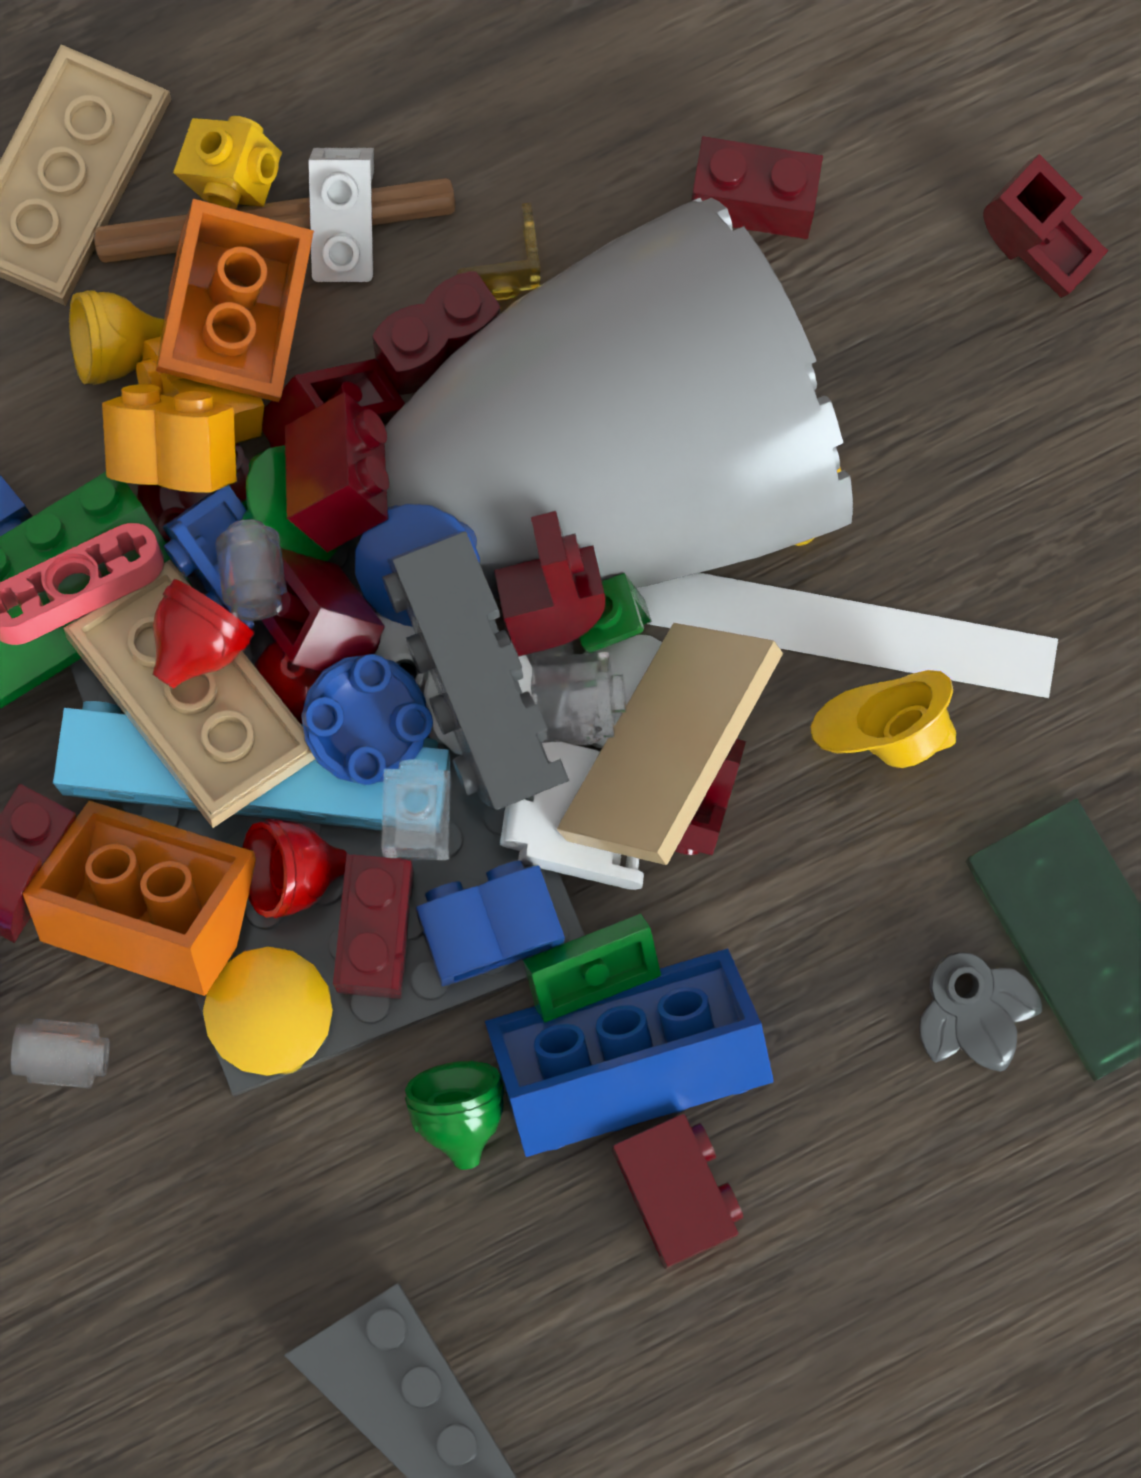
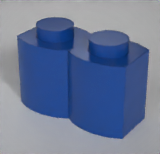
[416,860,565,987]

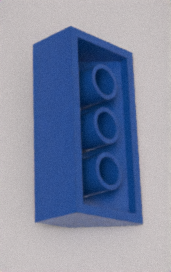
[485,948,774,1157]

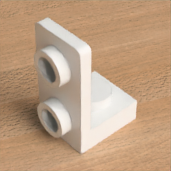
[309,148,374,282]

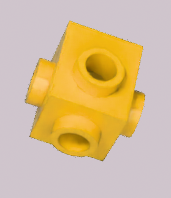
[173,116,282,209]

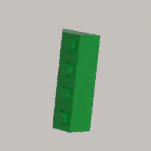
[0,471,194,709]

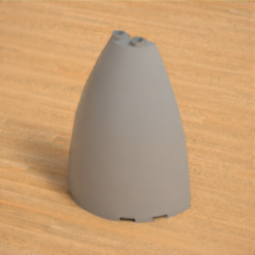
[357,197,853,598]

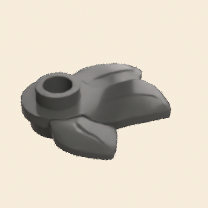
[919,952,1042,1072]

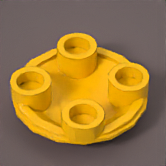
[203,946,333,1076]

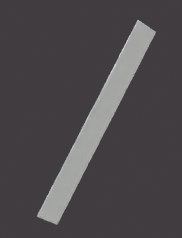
[637,573,1058,698]

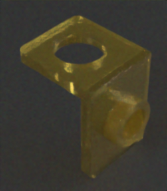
[457,202,540,301]

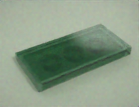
[965,798,1141,1082]

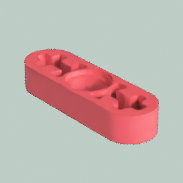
[0,523,164,645]

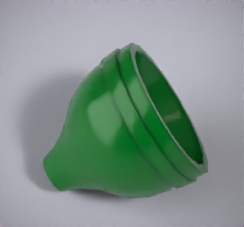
[405,1061,504,1170]

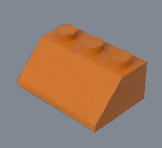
[23,800,256,996]

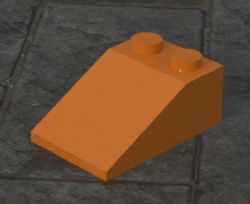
[156,199,314,402]

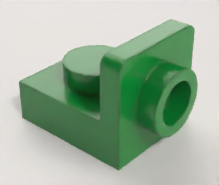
[579,573,652,653]

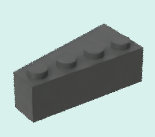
[382,531,570,811]
[284,1283,518,1478]

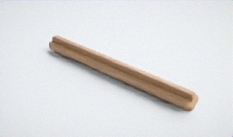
[94,178,455,263]

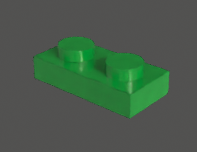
[523,914,661,1023]

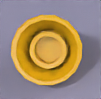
[69,291,164,385]

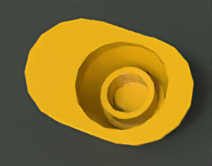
[810,670,956,768]

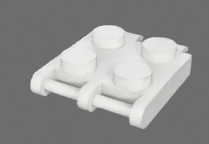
[500,738,644,890]

